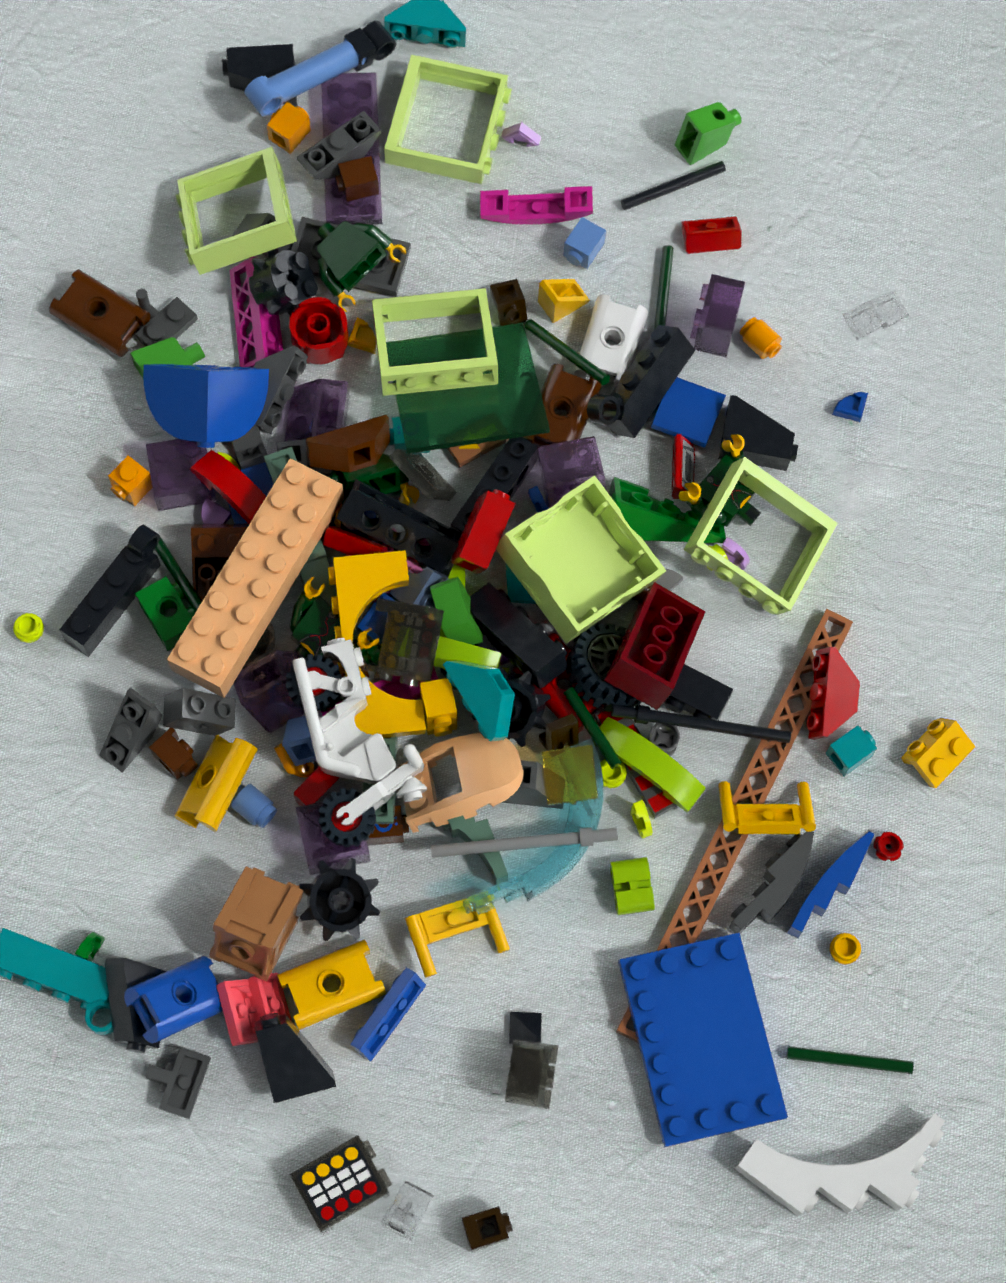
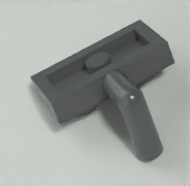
[136,289,198,346]

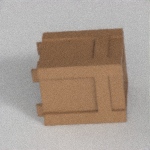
[209,866,303,982]

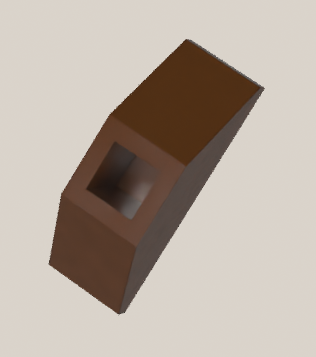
[306,414,390,473]

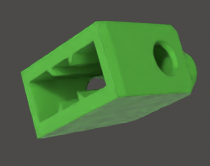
[675,102,742,165]
[131,337,205,378]

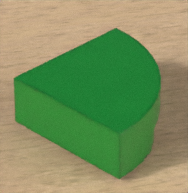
[75,932,105,962]

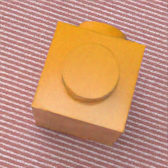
[267,102,311,154]
[108,455,154,507]

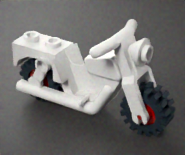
[286,638,427,848]

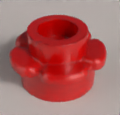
[873,832,904,861]

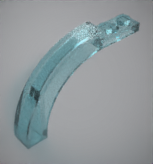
[462,738,603,915]

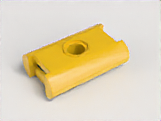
[174,735,258,832]
[277,939,387,1030]

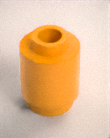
[739,317,782,359]

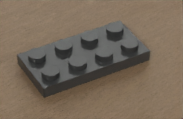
[291,217,411,297]

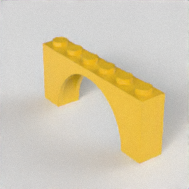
[328,550,426,738]

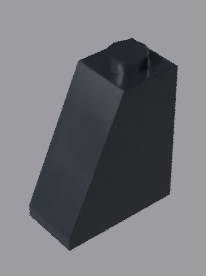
[222,44,297,107]
[718,395,798,471]
[105,958,167,1053]
[254,1013,336,1103]

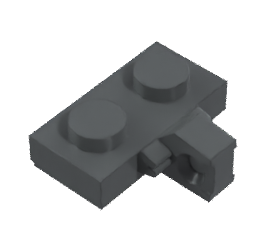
[145,1047,211,1120]

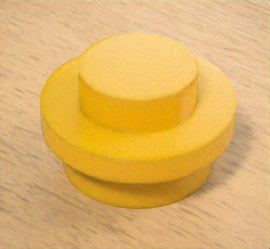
[829,933,861,965]

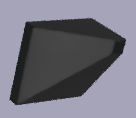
[509,1012,542,1045]

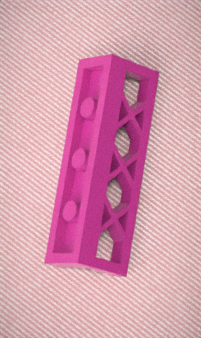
[229,257,283,368]

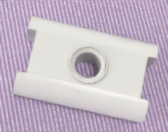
[574,295,648,390]

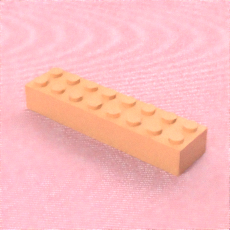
[167,458,345,698]

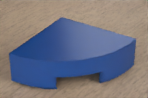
[832,392,868,422]
[527,486,549,513]

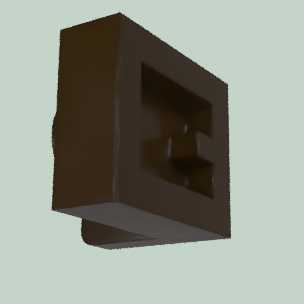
[490,279,527,327]
[539,714,579,758]

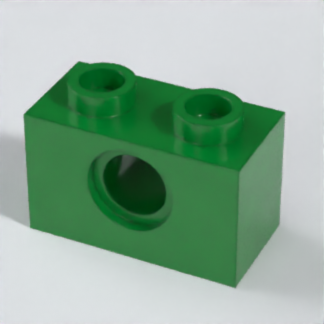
[135,576,195,651]

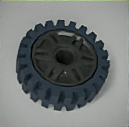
[566,624,642,712]

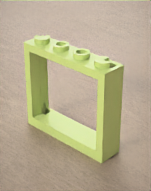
[384,55,512,184]
[176,147,297,275]
[372,288,498,396]
[684,457,838,615]

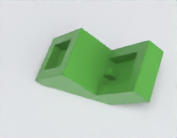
[430,577,483,645]

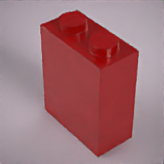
[450,489,516,574]

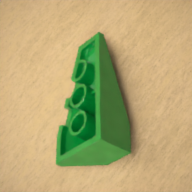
[609,477,726,543]

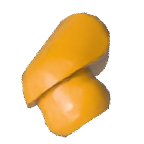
[274,743,315,778]

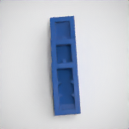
[787,831,874,938]

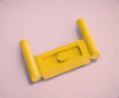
[718,781,816,834]
[405,891,510,978]

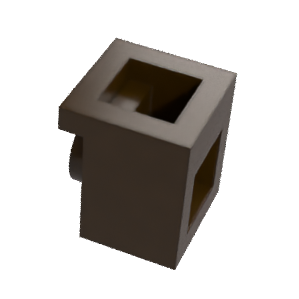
[462,1206,513,1253]

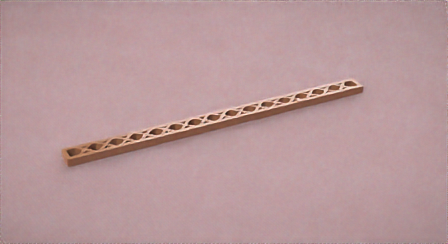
[616,609,853,1043]

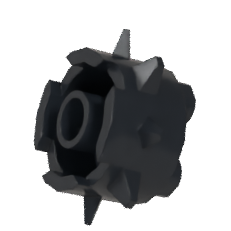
[249,250,318,316]
[472,666,551,747]
[299,858,380,941]

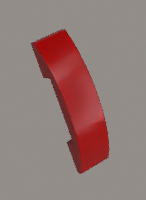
[189,450,266,524]

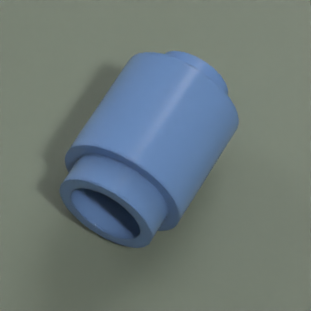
[231,784,277,828]

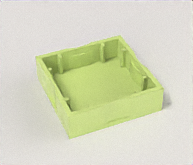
[496,475,666,644]

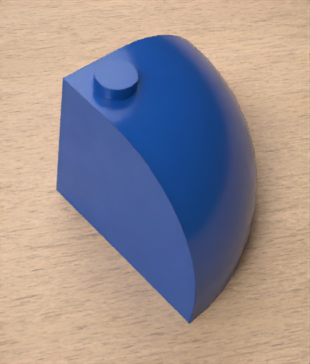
[143,364,269,448]

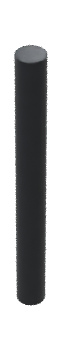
[621,161,726,210]

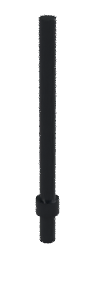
[611,704,791,743]

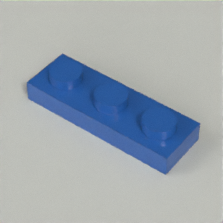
[351,967,426,1062]

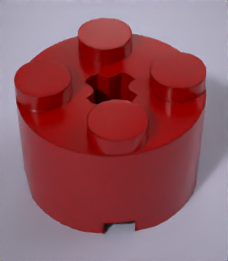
[289,297,349,364]

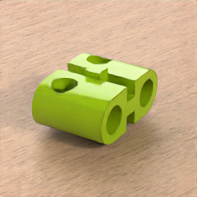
[610,857,655,916]

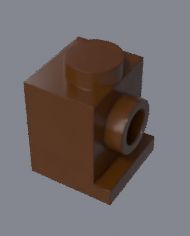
[149,728,198,780]

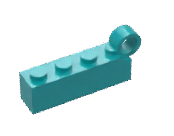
[0,928,113,1035]

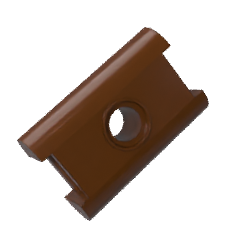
[49,269,150,357]
[521,364,602,462]

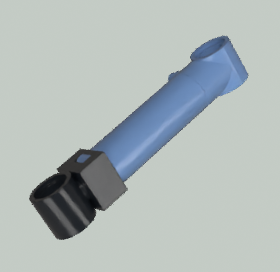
[244,21,396,116]

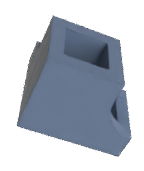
[390,567,449,622]

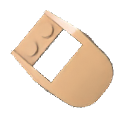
[397,732,523,833]

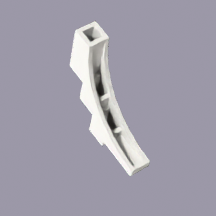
[735,1113,945,1216]

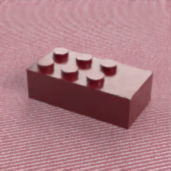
[605,582,706,710]

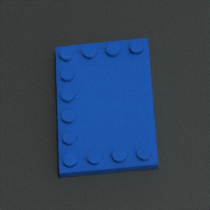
[618,932,788,1148]

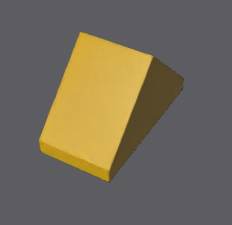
[538,279,590,323]

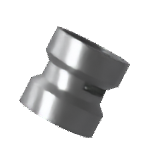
[648,723,680,756]

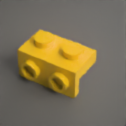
[901,718,975,788]

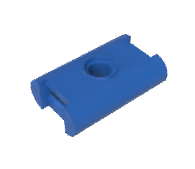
[124,956,223,1044]

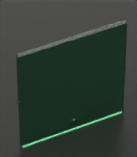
[386,323,550,454]

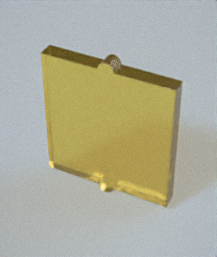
[542,745,598,805]

